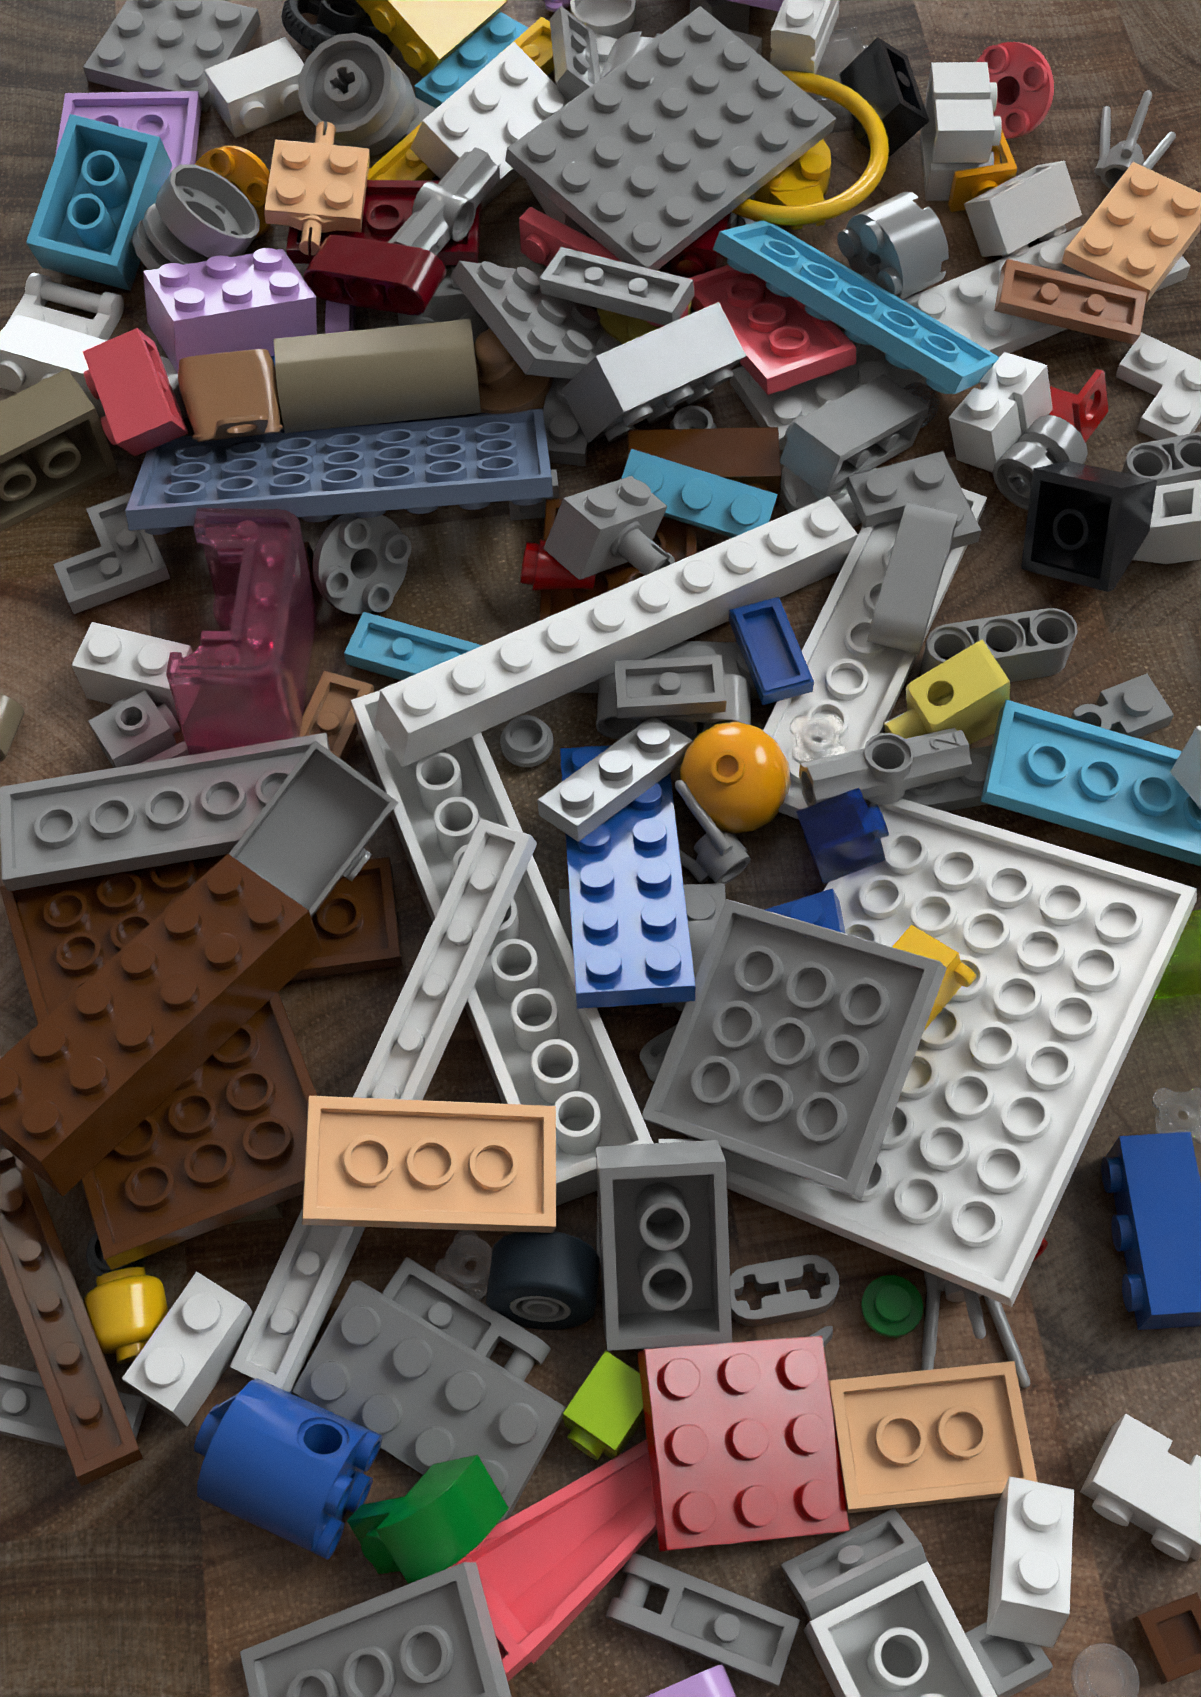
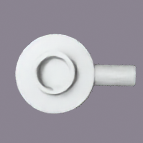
[570,0,636,38]

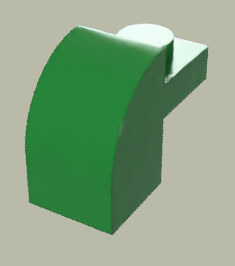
[347,1455,509,1584]

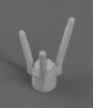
[1095,90,1176,189]
[675,780,751,884]
[921,1271,1030,1388]

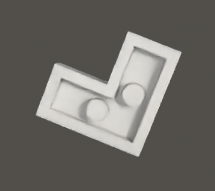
[1115,332,1201,440]

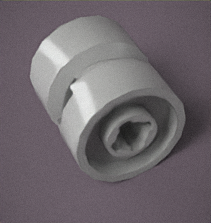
[993,415,1088,510]

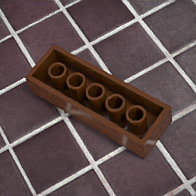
[0,854,322,1197]

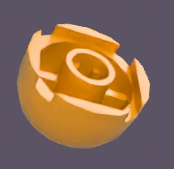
[680,722,791,834]

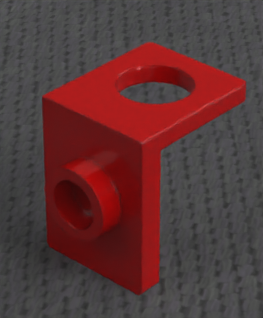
[1048,369,1109,442]

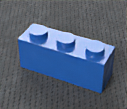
[1101,1132,1201,1330]

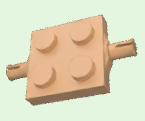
[264,121,370,256]

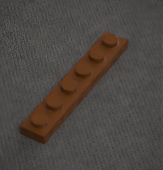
[0,1148,143,1487]

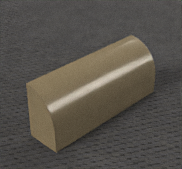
[273,319,481,433]

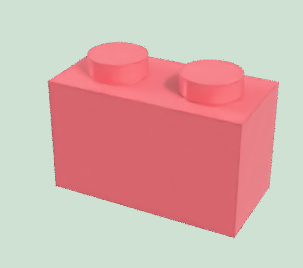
[82,328,188,456]

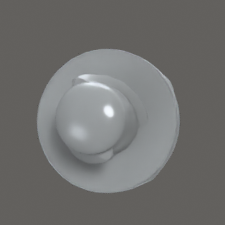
[313,513,412,614]

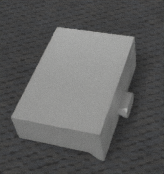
[229,740,399,918]

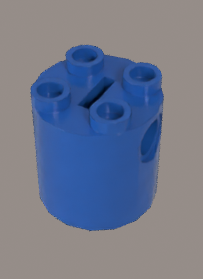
[194,1378,383,1560]

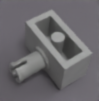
[543,476,675,580]

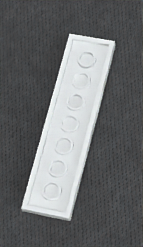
[763,464,987,834]

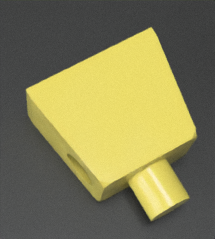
[883,639,1010,744]

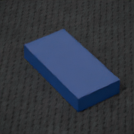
[728,597,814,705]

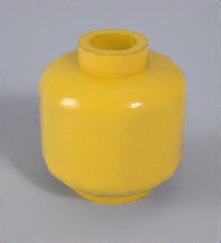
[84,1267,169,1364]

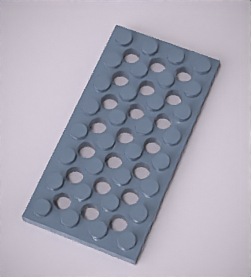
[125,408,553,535]

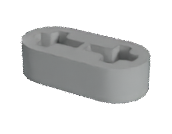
[730,1255,839,1327]

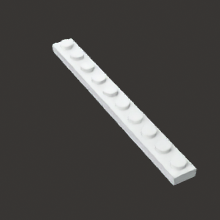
[230,818,537,1393]

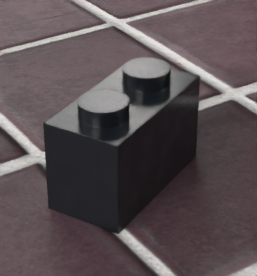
[839,37,929,157]

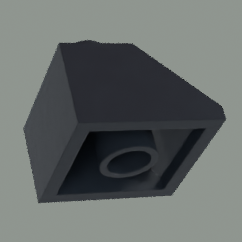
[1021,461,1157,592]

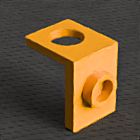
[948,130,1017,212]

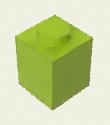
[563,1350,645,1460]

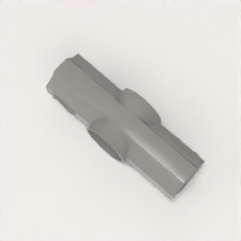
[388,147,500,255]
[799,727,972,811]

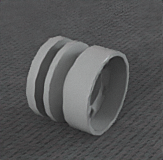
[132,164,260,270]

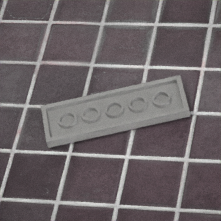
[0,733,330,891]

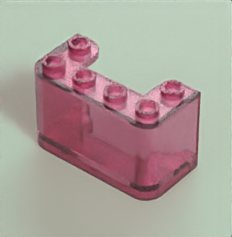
[166,508,317,755]

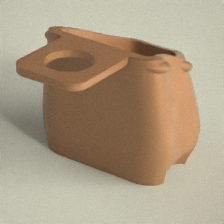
[178,349,283,442]

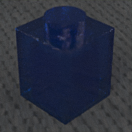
[796,788,889,884]

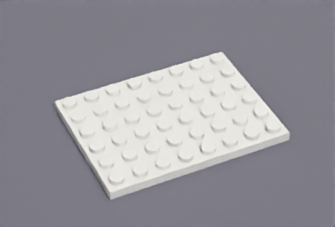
[689,798,1197,1307]

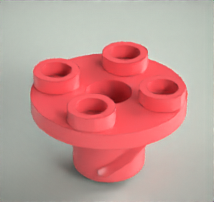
[976,42,1054,139]

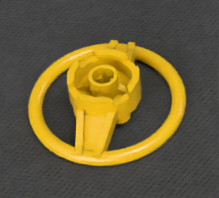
[731,71,889,230]

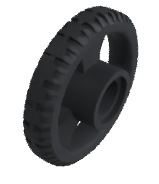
[281,0,394,55]

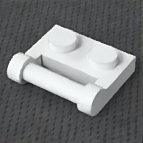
[6,273,124,341]

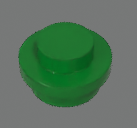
[861,1275,923,1338]

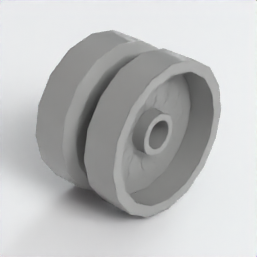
[298,33,415,156]

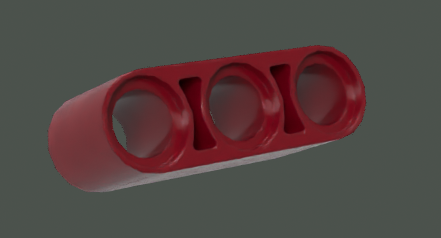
[303,235,446,315]

